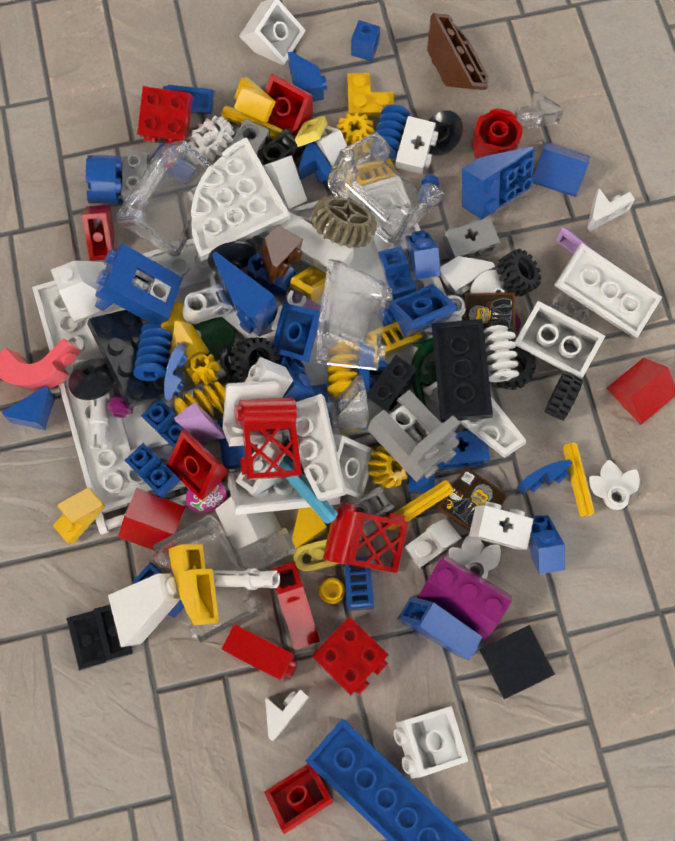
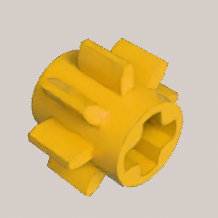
[186,353,221,386]

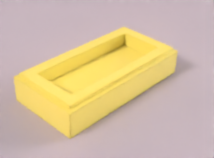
[295,116,328,147]

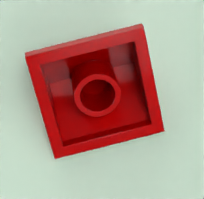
[265,74,313,138]
[606,357,675,425]
[167,429,230,500]
[118,488,186,555]
[264,764,334,834]

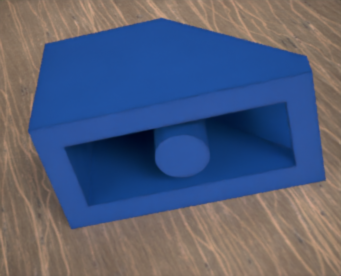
[288,52,327,102]

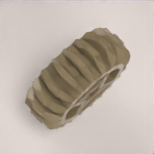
[311,195,378,248]

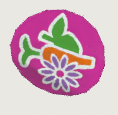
[186,482,227,513]

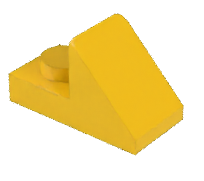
[234,77,276,122]
[53,488,106,544]

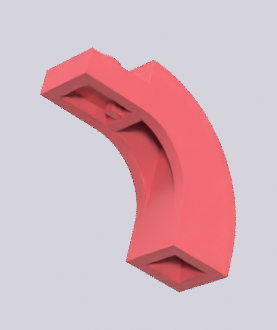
[0,338,81,391]

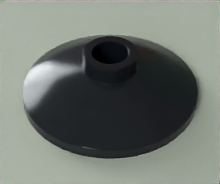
[428,110,463,156]
[207,241,256,271]
[68,358,116,400]

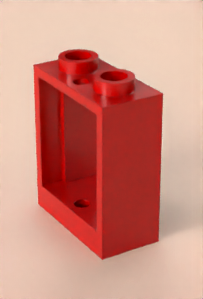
[221,624,298,682]

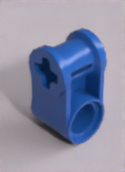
[247,254,296,296]

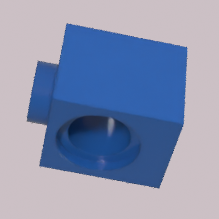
[351,20,380,62]

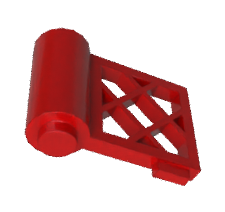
[234,397,302,480]
[323,502,409,573]

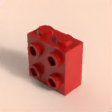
[137,86,193,146]
[312,616,389,696]

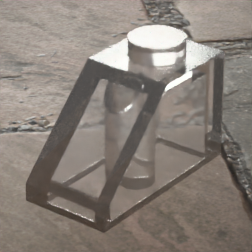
[331,376,370,437]
[237,527,297,571]

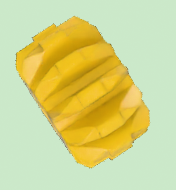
[336,111,375,153]
[367,445,407,488]

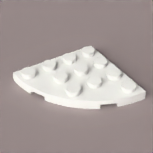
[191,137,290,261]

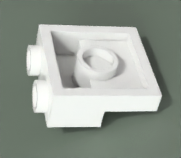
[394,706,468,779]

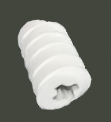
[484,325,519,382]

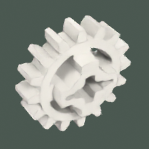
[186,116,234,163]

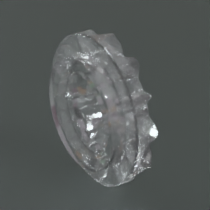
[551,291,591,323]

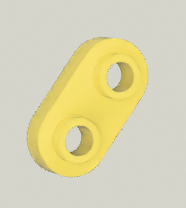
[293,539,339,573]

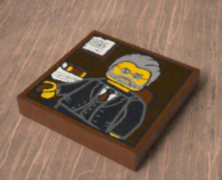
[465,292,516,342]
[437,466,508,531]

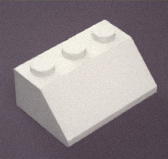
[515,301,605,379]

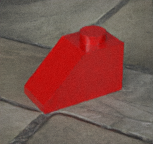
[82,204,114,261]

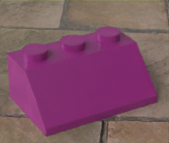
[417,554,512,641]

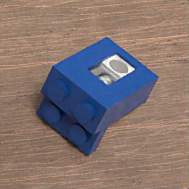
[95,243,183,326]

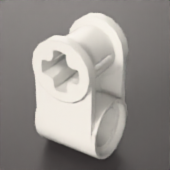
[182,284,233,324]

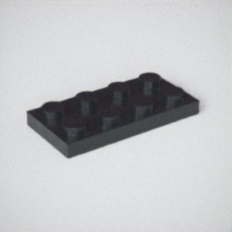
[87,310,174,409]
[431,319,493,422]

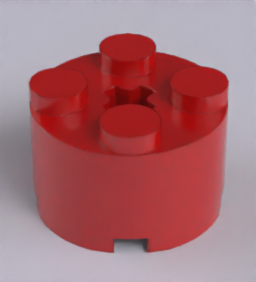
[472,108,523,159]

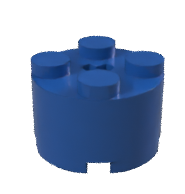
[86,155,123,204]

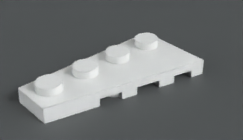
[423,381,526,458]
[283,394,346,502]

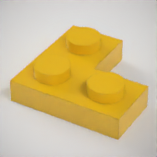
[347,73,394,118]

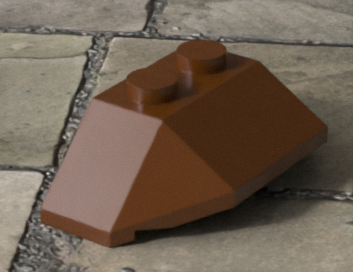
[427,13,488,90]

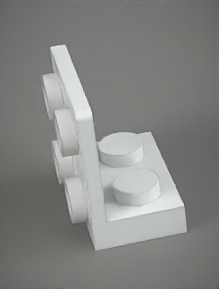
[223,381,282,446]

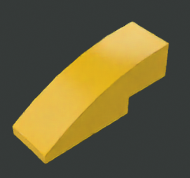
[169,544,219,626]

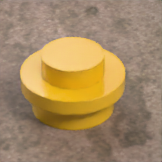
[319,577,345,604]

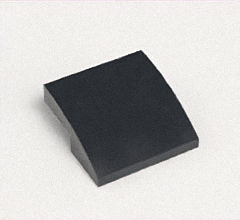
[66,605,133,671]
[479,625,555,699]

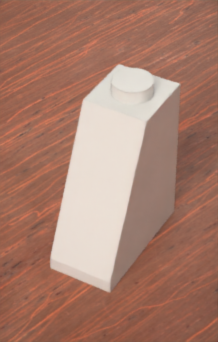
[108,573,180,647]

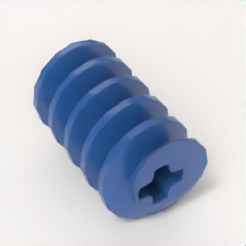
[371,104,410,159]
[133,324,173,382]

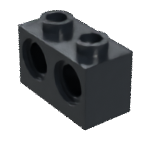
[365,354,419,413]

